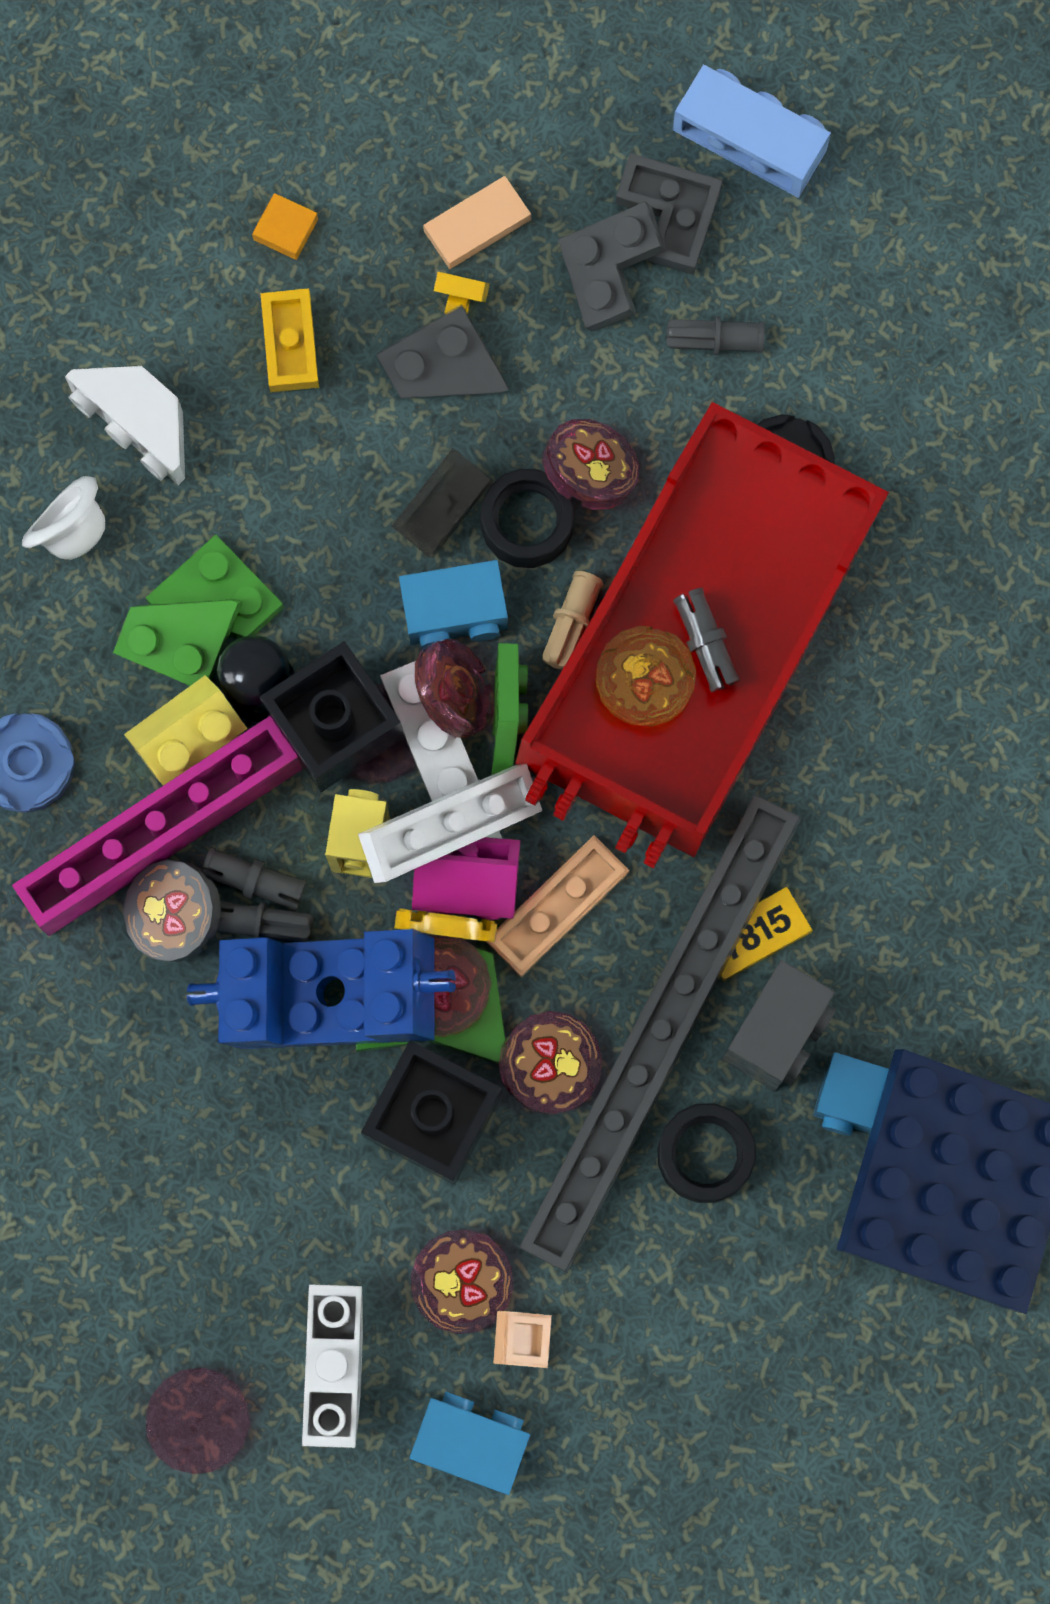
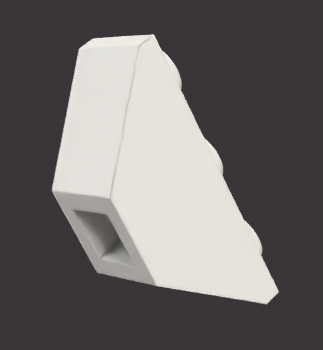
[65,366,185,486]
[302,1285,363,1448]

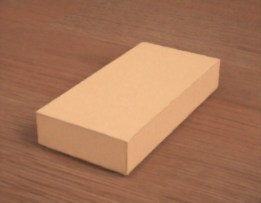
[423,176,531,269]

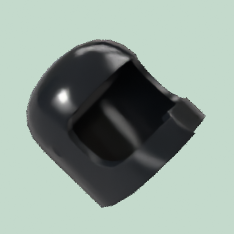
[217,635,295,722]

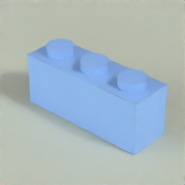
[673,64,831,198]

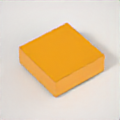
[252,193,318,260]

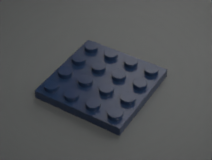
[836,1049,1050,1314]

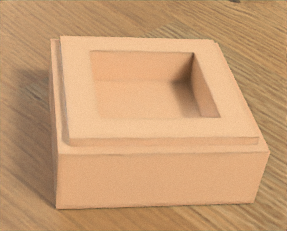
[493,1311,552,1368]

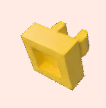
[434,272,490,314]

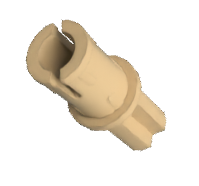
[542,571,604,670]

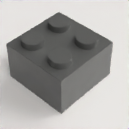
[722,960,837,1092]

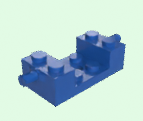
[187,929,456,1049]

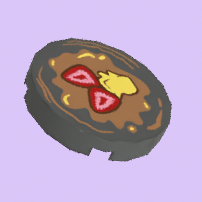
[123,860,221,962]

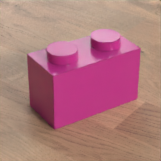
[412,837,521,920]

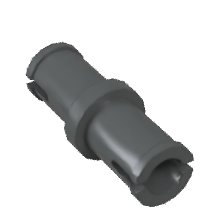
[673,588,741,693]
[202,847,307,911]

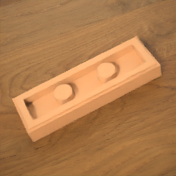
[486,835,630,978]

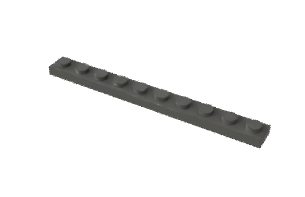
[519,795,800,1273]

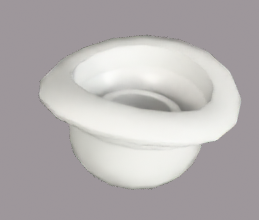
[22,476,105,560]

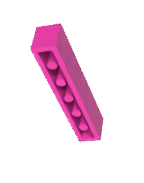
[12,716,302,936]

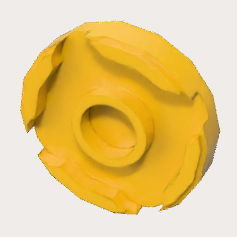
[394,908,497,942]

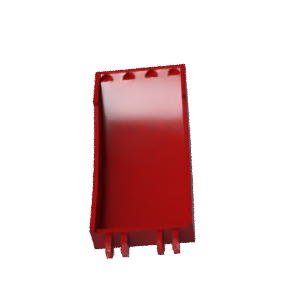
[515,402,889,869]

